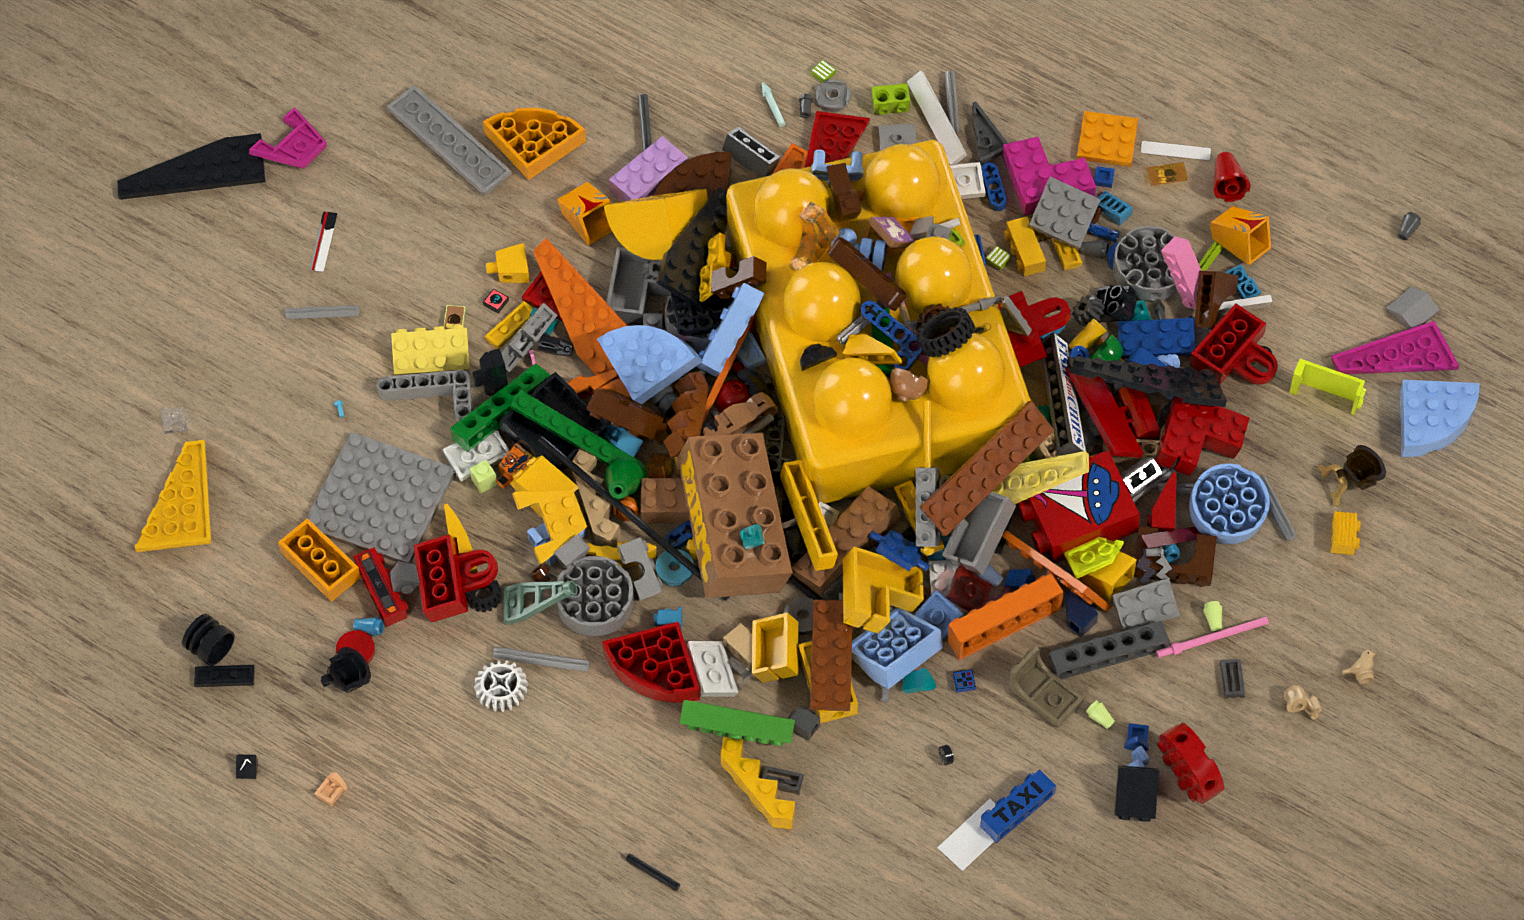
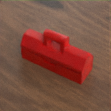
[1118,387,1160,440]

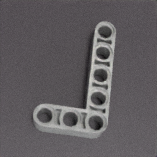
[376,370,472,422]

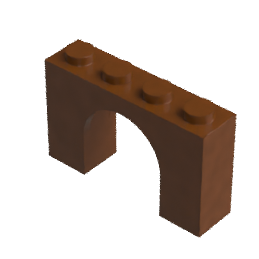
[1134,526,1217,587]

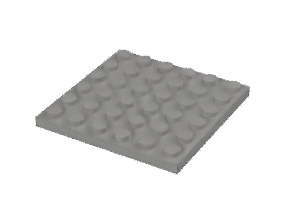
[306,432,456,563]

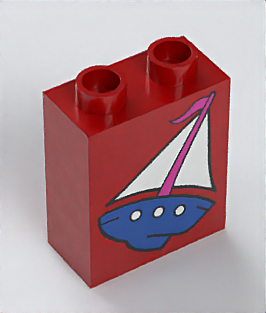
[1016,450,1140,564]

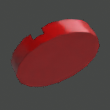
[336,630,375,663]

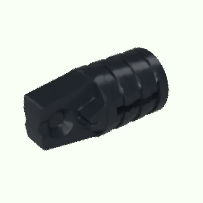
[538,334,574,356]

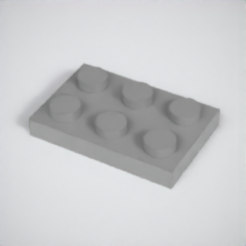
[1112,578,1180,631]

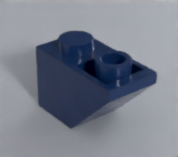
[1065,590,1098,638]

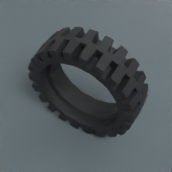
[916,307,975,357]

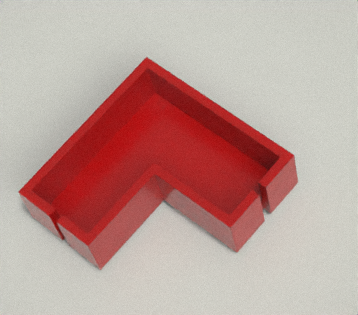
[1155,397,1250,476]

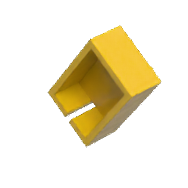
[752,612,799,683]

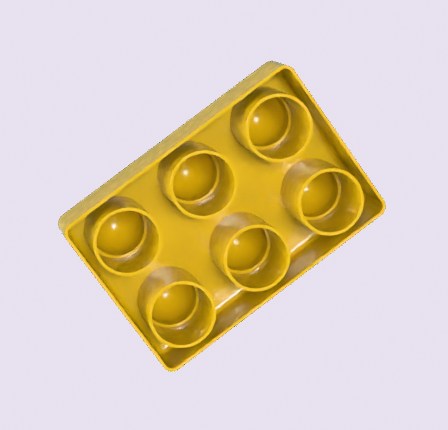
[726,140,1031,503]

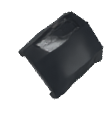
[1095,285,1136,323]

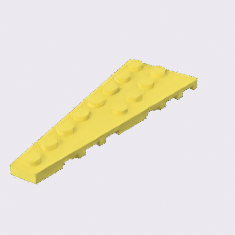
[953,451,1089,531]

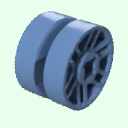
[860,238,887,272]

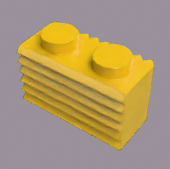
[1330,511,1361,555]

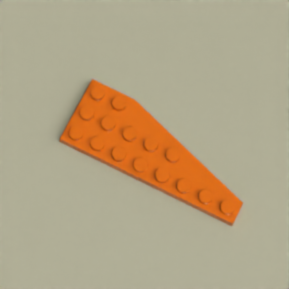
[533,238,628,375]

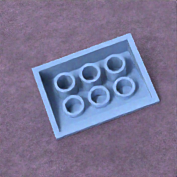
[852,608,943,689]

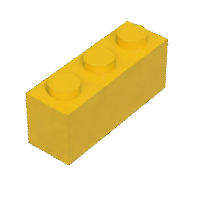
[1004,216,1046,277]

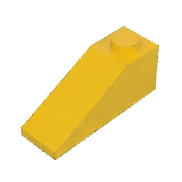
[843,334,902,364]

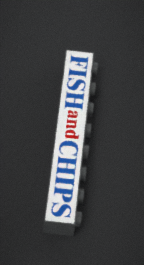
[1041,332,1086,456]

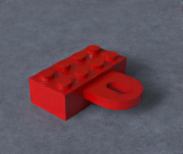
[998,291,1071,367]
[1189,303,1278,385]
[413,534,498,622]

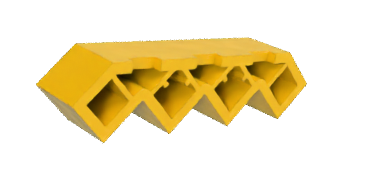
[721,737,795,830]

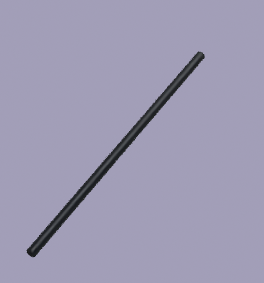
[538,436,730,601]

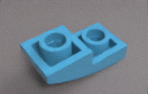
[1225,264,1261,299]

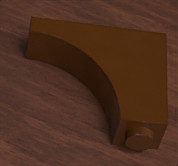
[826,163,861,223]
[1194,271,1238,328]

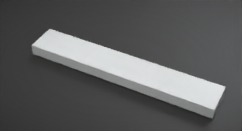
[907,71,967,165]

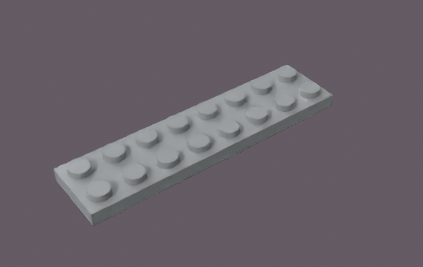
[387,85,512,196]

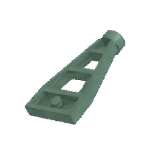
[504,580,578,625]

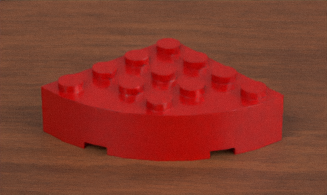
[602,622,700,703]

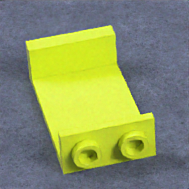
[1289,359,1367,415]

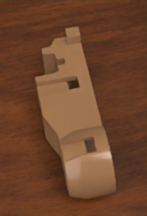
[703,392,778,436]

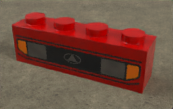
[353,547,409,627]

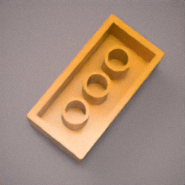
[278,518,361,602]

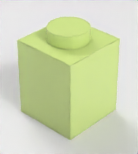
[470,460,497,493]

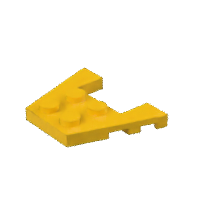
[512,491,587,565]

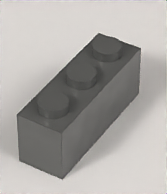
[722,127,780,178]

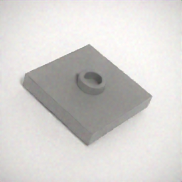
[879,124,916,151]

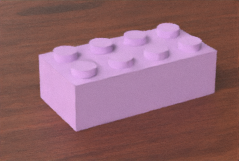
[609,136,688,202]

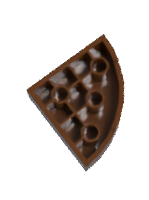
[654,152,732,199]
[586,388,672,445]

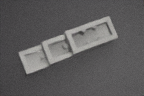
[501,303,558,374]

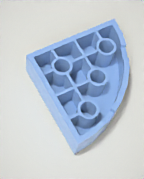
[597,325,703,404]
[1400,380,1480,457]

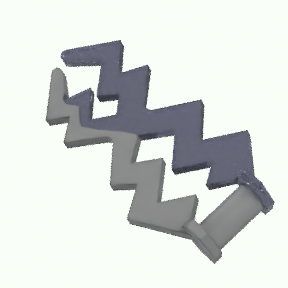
[1136,547,1172,585]

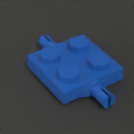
[869,530,930,572]

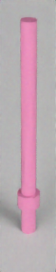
[1156,617,1269,658]

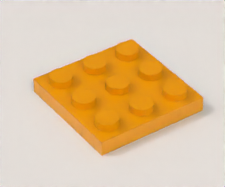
[1077,111,1138,167]

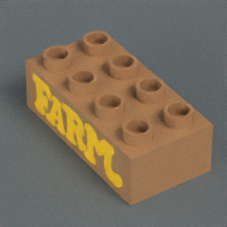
[677,433,792,598]

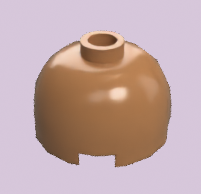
[889,368,929,402]

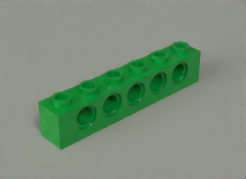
[450,363,551,452]

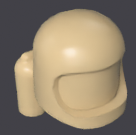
[1283,685,1322,719]

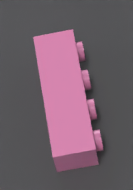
[1161,236,1201,310]

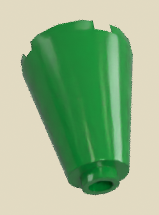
[605,458,643,499]

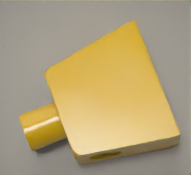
[486,243,530,283]

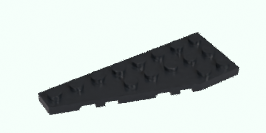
[656,187,727,311]
[1066,356,1227,407]

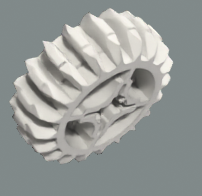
[474,660,528,712]

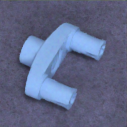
[811,150,864,188]

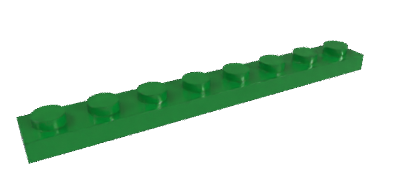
[510,390,652,478]

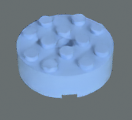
[1189,464,1270,544]

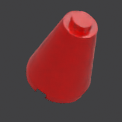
[1213,152,1251,202]

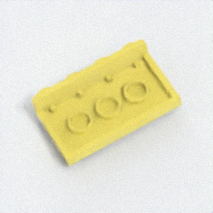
[391,325,470,375]

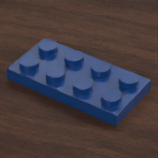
[1118,318,1195,359]

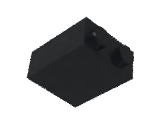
[1114,765,1159,822]

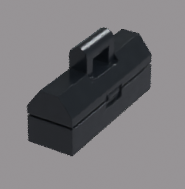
[472,348,508,396]

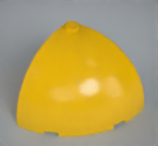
[604,189,708,260]

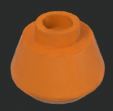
[613,496,639,521]

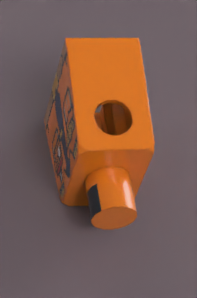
[496,443,533,489]

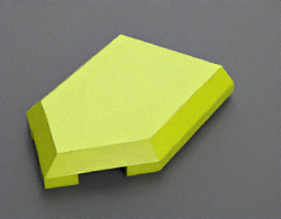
[1064,537,1124,579]

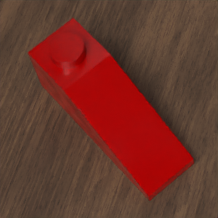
[1147,472,1177,532]

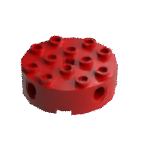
[1157,723,1225,804]

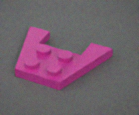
[249,107,327,169]

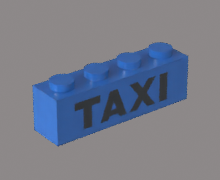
[980,769,1056,843]

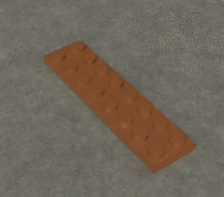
[920,401,1054,536]

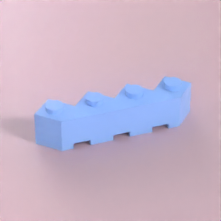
[696,283,764,377]

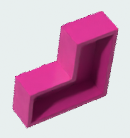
[1002,137,1096,216]

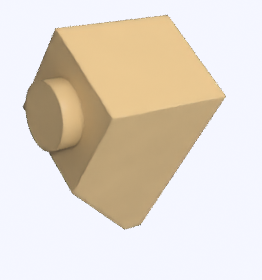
[723,623,752,672]

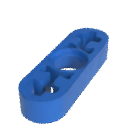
[981,163,1006,211]

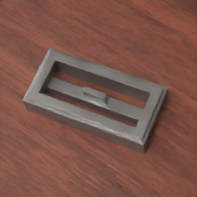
[1220,659,1245,699]
[762,766,804,795]

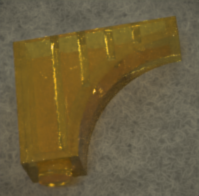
[789,201,839,272]

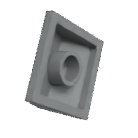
[1386,286,1440,329]

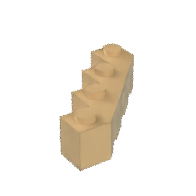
[571,449,621,548]

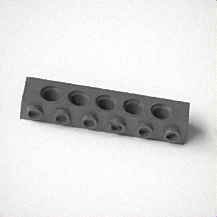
[1048,621,1170,680]

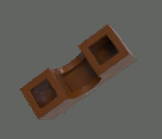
[711,256,767,299]

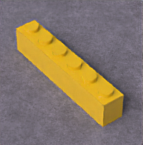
[780,460,838,571]

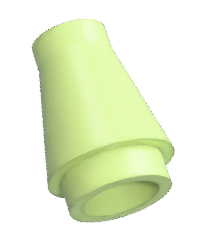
[1203,601,1223,632]
[1086,700,1115,730]

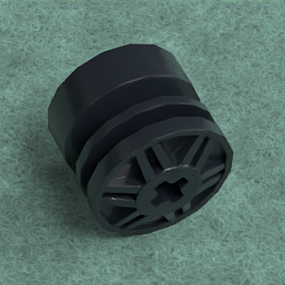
[182,613,235,666]

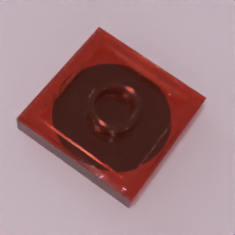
[946,566,992,612]

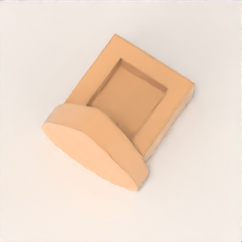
[315,772,348,807]

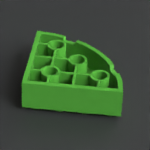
[680,700,795,746]

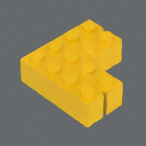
[843,547,924,634]

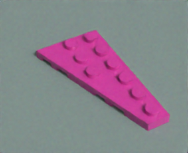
[1331,321,1459,374]

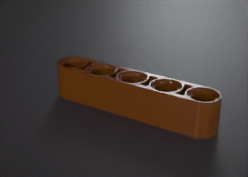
[827,237,907,311]

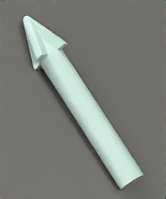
[762,82,786,127]

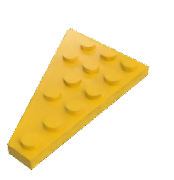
[135,440,212,552]

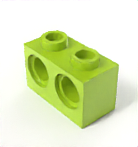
[871,83,910,115]

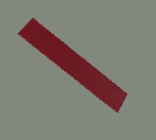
[1141,526,1201,548]

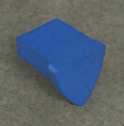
[1003,568,1036,590]
[1124,723,1149,751]

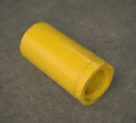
[1068,318,1107,351]

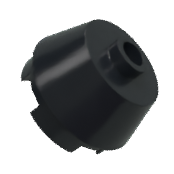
[783,525,807,563]

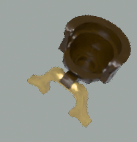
[1318,445,1386,506]

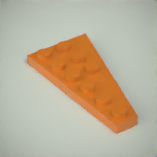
[1002,530,1112,613]

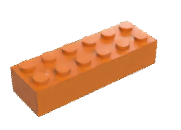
[947,573,1063,660]

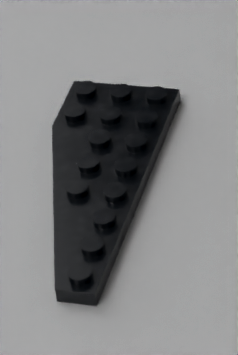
[117,133,266,200]

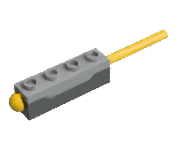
[916,400,940,556]

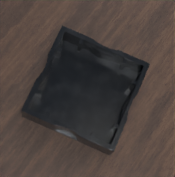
[499,371,609,472]

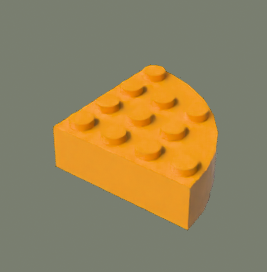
[483,108,586,180]

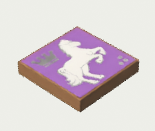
[868,217,915,248]

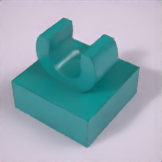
[740,524,764,550]

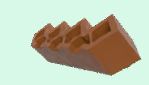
[663,371,709,458]

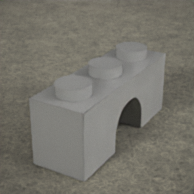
[616,537,663,601]

